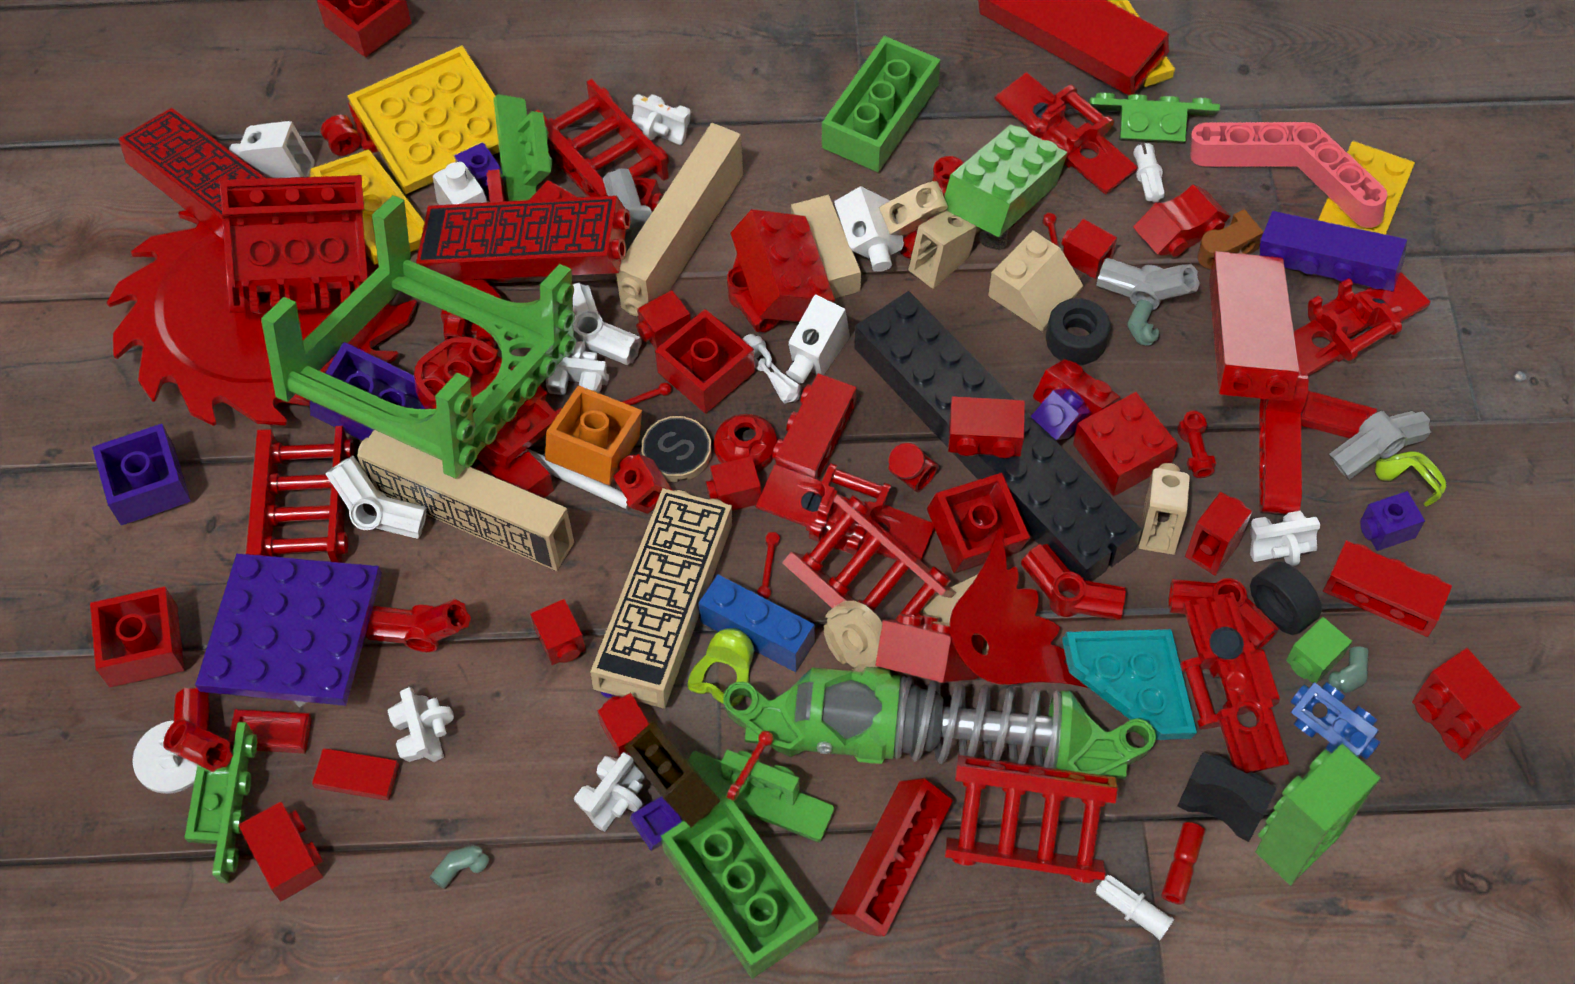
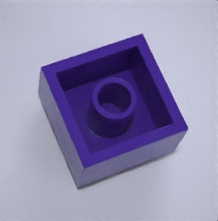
[92,423,191,526]

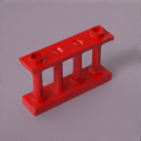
[535,78,669,197]
[246,426,354,563]
[782,495,956,620]
[945,755,1118,883]

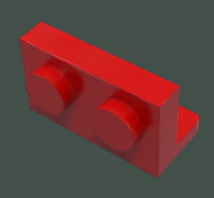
[1033,359,1121,417]

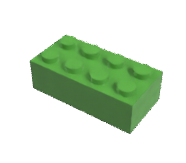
[822,36,941,173]
[944,125,1068,237]
[1255,744,1381,886]
[661,793,818,979]

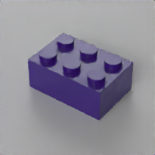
[310,342,425,441]

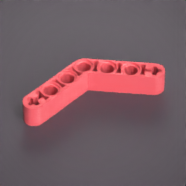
[1190,122,1387,228]

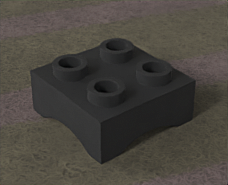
[1177,752,1277,842]

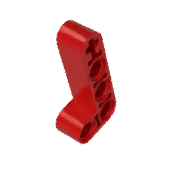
[1259,373,1309,515]

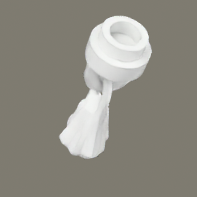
[742,334,802,403]

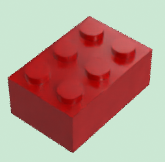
[730,209,835,322]

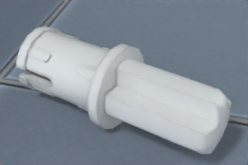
[1133,143,1165,203]
[1096,875,1174,940]

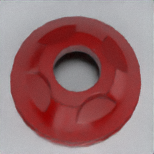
[714,414,778,472]

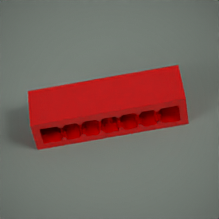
[830,779,953,937]

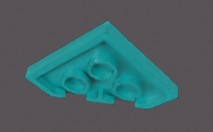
[1062,629,1197,740]

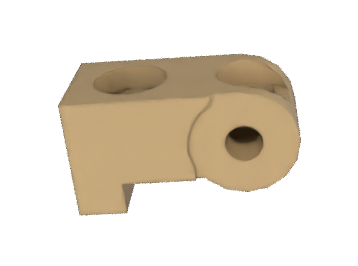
[879,181,948,235]

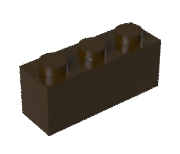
[624,721,721,828]

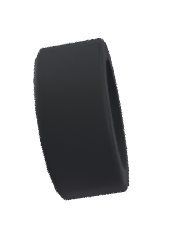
[1250,561,1322,635]

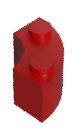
[1133,184,1231,257]

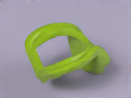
[1375,451,1446,507]
[687,628,754,706]

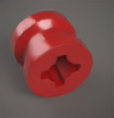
[321,115,361,156]
[932,156,964,196]

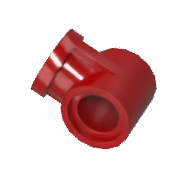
[888,443,938,492]

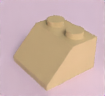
[988,231,1083,332]

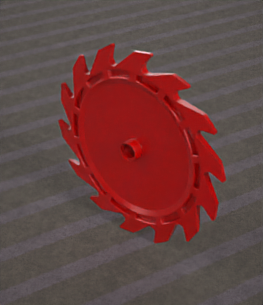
[106,210,417,426]

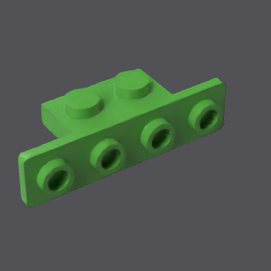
[1088,93,1220,143]
[493,94,552,201]
[184,722,257,883]
[688,750,834,842]

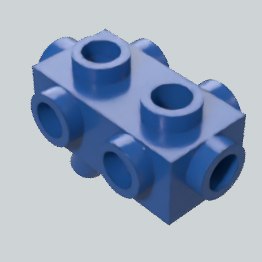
[1290,682,1381,760]

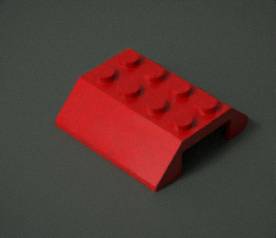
[219,175,367,313]

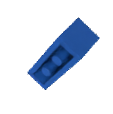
[698,574,815,673]

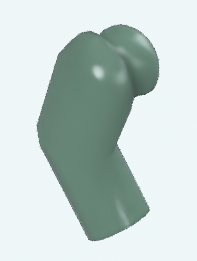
[1127,300,1159,346]
[1328,647,1369,693]
[429,845,489,889]

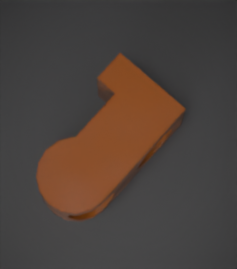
[1197,209,1264,269]

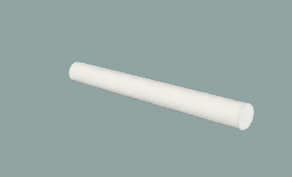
[516,449,630,510]

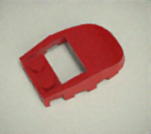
[414,337,562,469]

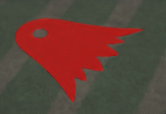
[950,529,1090,689]

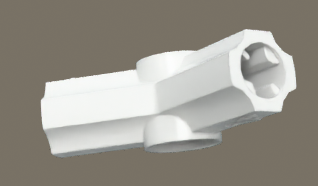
[573,283,641,365]
[325,456,427,539]

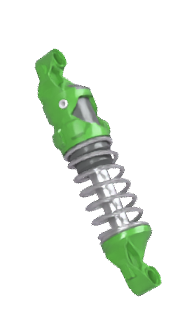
[723,667,1156,779]

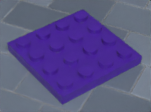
[195,553,382,706]

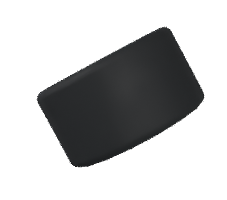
[1046,298,1111,365]

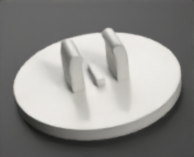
[133,720,197,794]

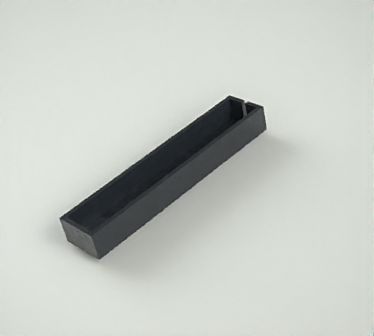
[854,291,1142,582]

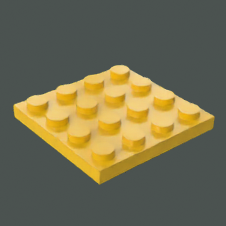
[347,46,500,194]

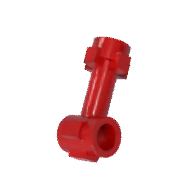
[1177,411,1216,478]

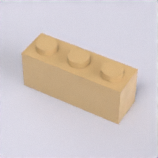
[791,195,861,298]

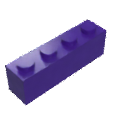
[1260,211,1407,291]

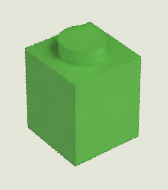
[1286,617,1352,684]

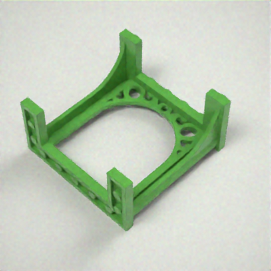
[261,195,576,479]

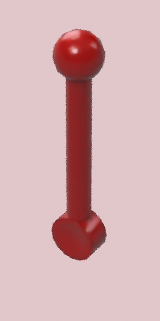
[1043,213,1059,247]
[622,382,672,406]
[757,532,780,599]
[727,731,773,801]

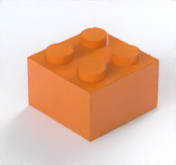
[545,385,642,485]

